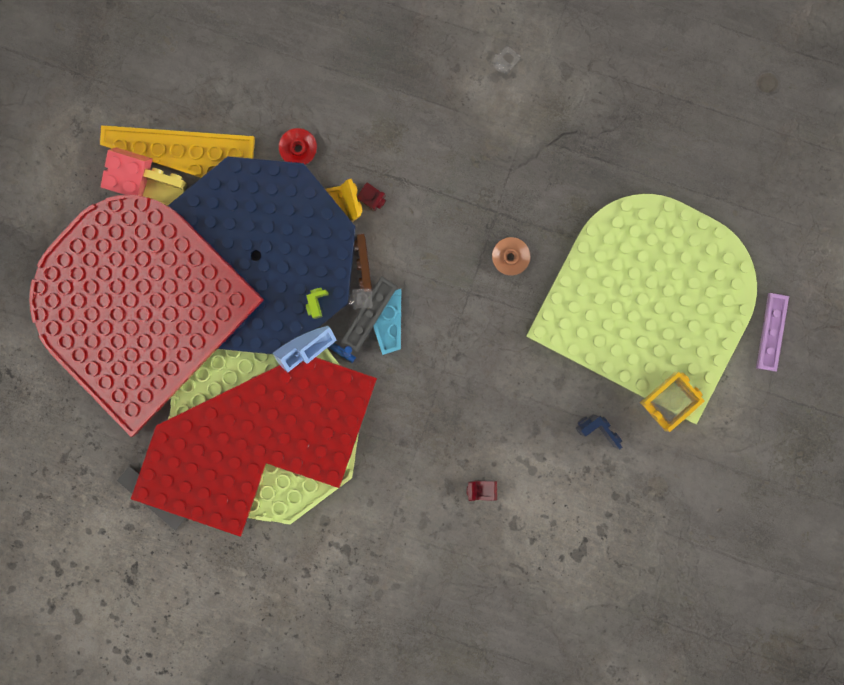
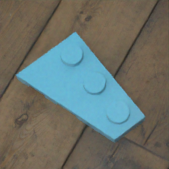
[365,289,401,355]

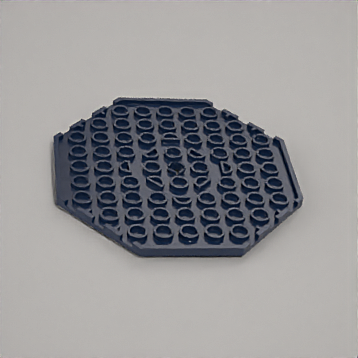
[168,156,356,354]

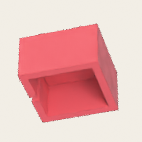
[100,147,153,196]

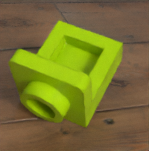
[306,288,328,319]

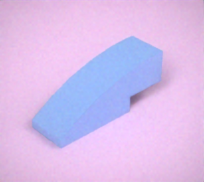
[273,326,337,372]

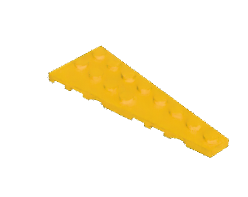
[100,125,255,178]

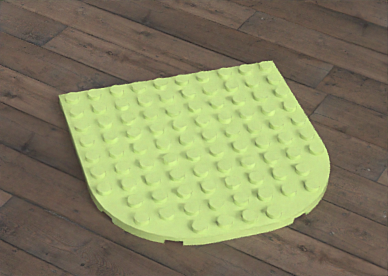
[526,194,757,425]

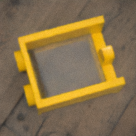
[640,372,705,432]

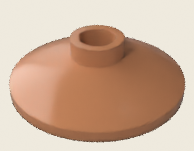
[492,237,530,276]

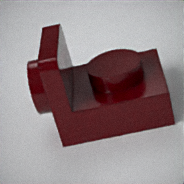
[357,182,386,212]

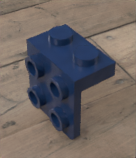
[575,414,623,450]

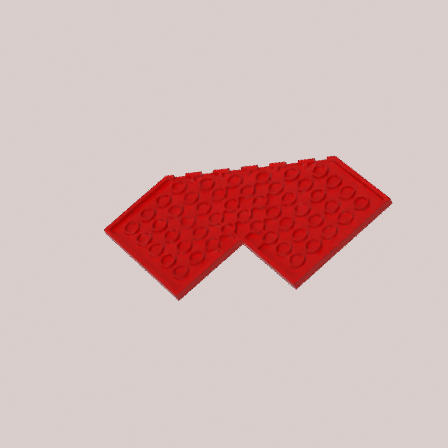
[131,357,377,537]

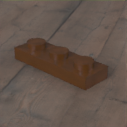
[354,234,372,293]

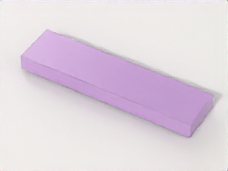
[756,293,789,371]

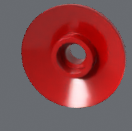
[279,128,317,165]

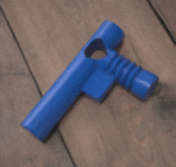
[328,343,356,363]

